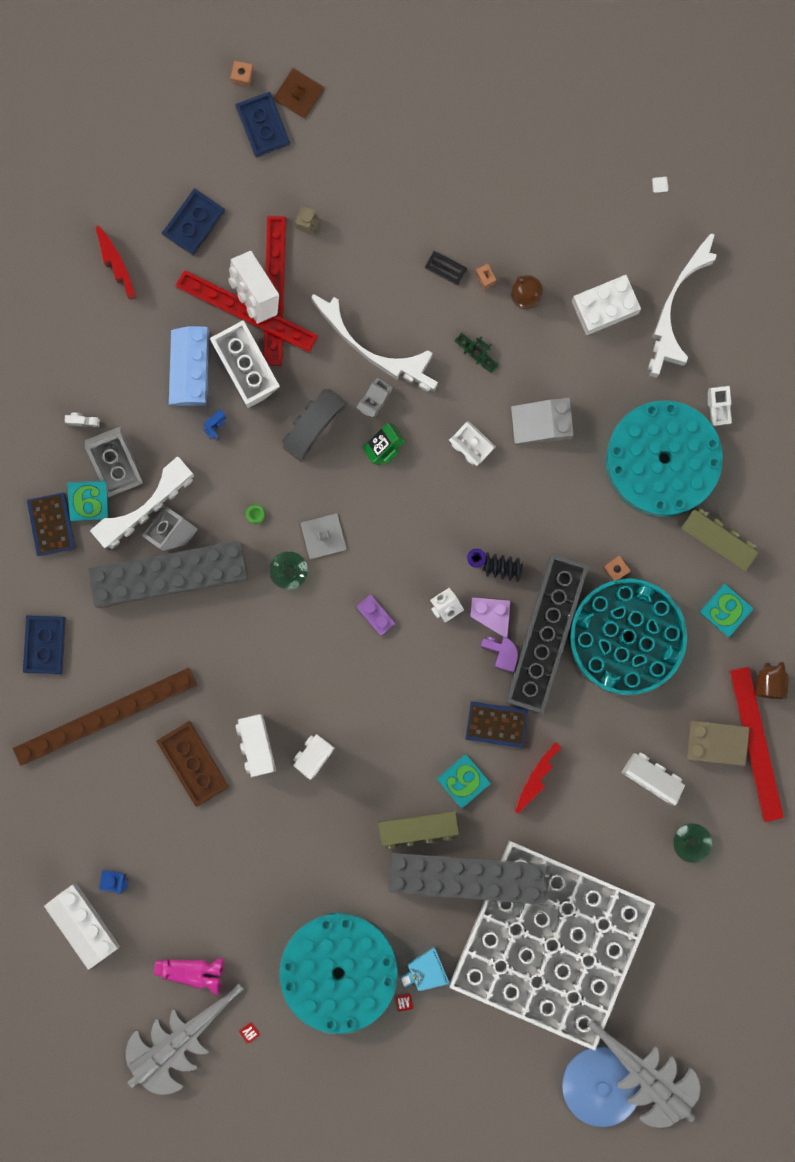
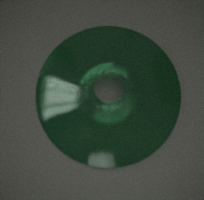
[269,551,308,590]
[673,824,712,863]

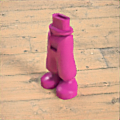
[154,958,224,995]

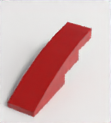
[95,225,137,300]
[514,742,561,814]

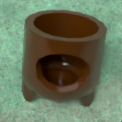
[511,275,543,310]
[756,662,789,700]

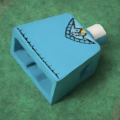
[400,947,449,991]

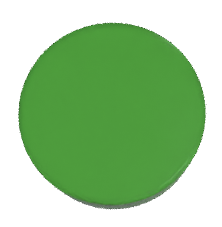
[246,505,265,524]

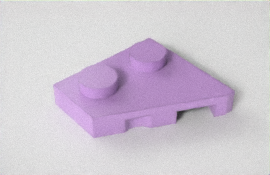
[470,598,510,638]

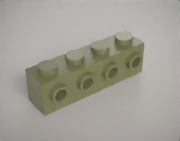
[681,508,759,571]
[378,811,459,849]

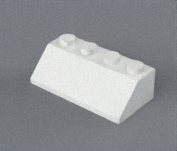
[210,320,280,408]
[44,883,121,970]

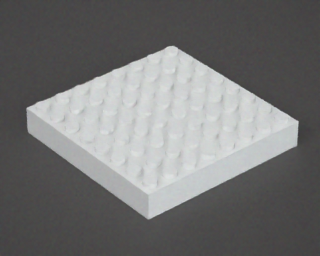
[449,841,655,1050]

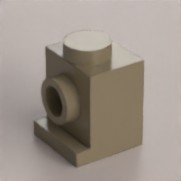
[295,206,320,235]

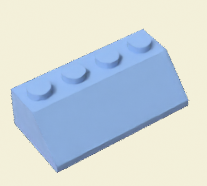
[169,326,209,406]

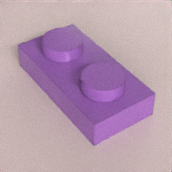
[356,594,395,636]

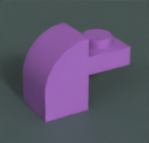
[480,637,518,673]

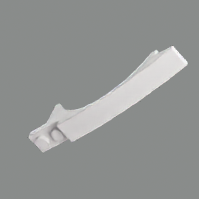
[648,234,717,378]
[312,294,438,392]

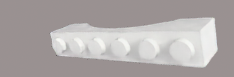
[90,456,194,550]

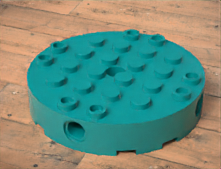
[605,401,723,517]
[569,579,687,695]
[280,912,397,1034]

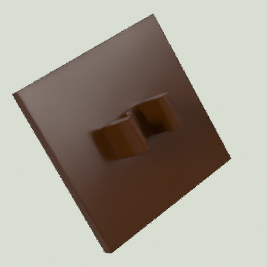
[273,68,324,119]

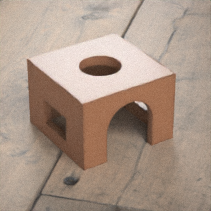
[230,61,253,87]
[475,264,496,290]
[603,556,630,581]

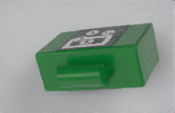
[362,422,406,466]

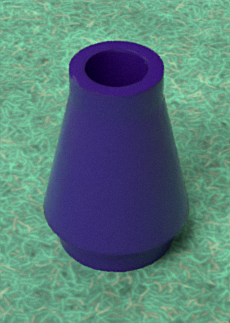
[467,549,486,568]

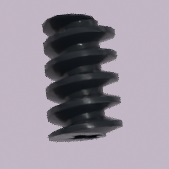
[482,552,523,582]

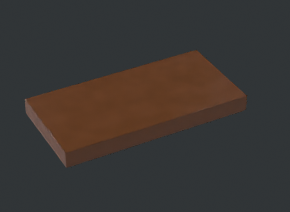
[156,721,230,807]

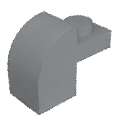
[357,377,393,417]

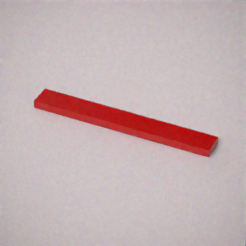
[263,216,286,366]
[175,270,318,353]
[729,667,784,822]

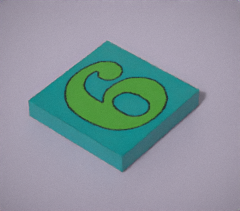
[67,481,109,521]
[699,583,754,638]
[437,754,491,809]

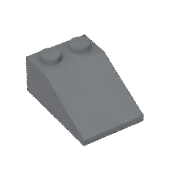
[511,398,573,444]
[85,426,143,497]

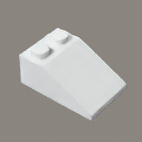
[293,734,335,780]

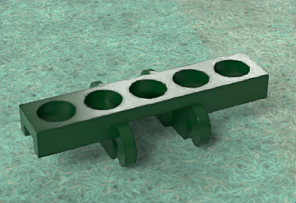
[454,333,498,373]

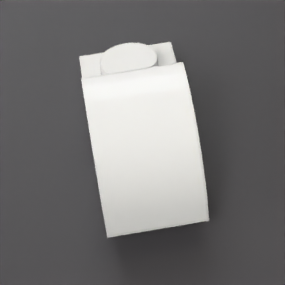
[708,386,732,426]

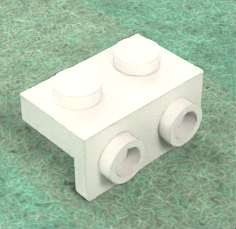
[449,421,496,466]

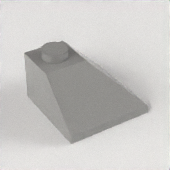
[142,505,198,551]

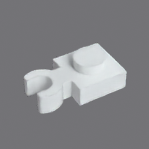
[65,413,100,427]

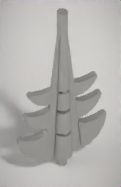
[126,984,244,1095]
[587,1020,700,1128]

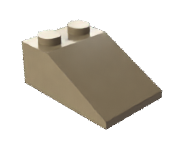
[687,721,749,766]

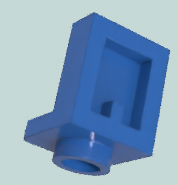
[203,409,227,441]
[99,870,129,894]

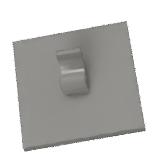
[301,513,347,559]

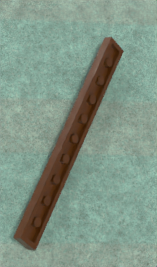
[13,668,197,766]

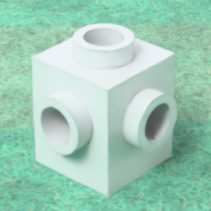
[430,588,464,622]

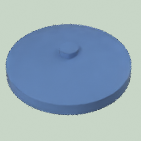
[562,1046,641,1127]

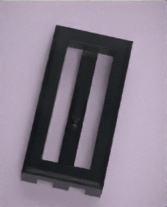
[425,251,467,286]

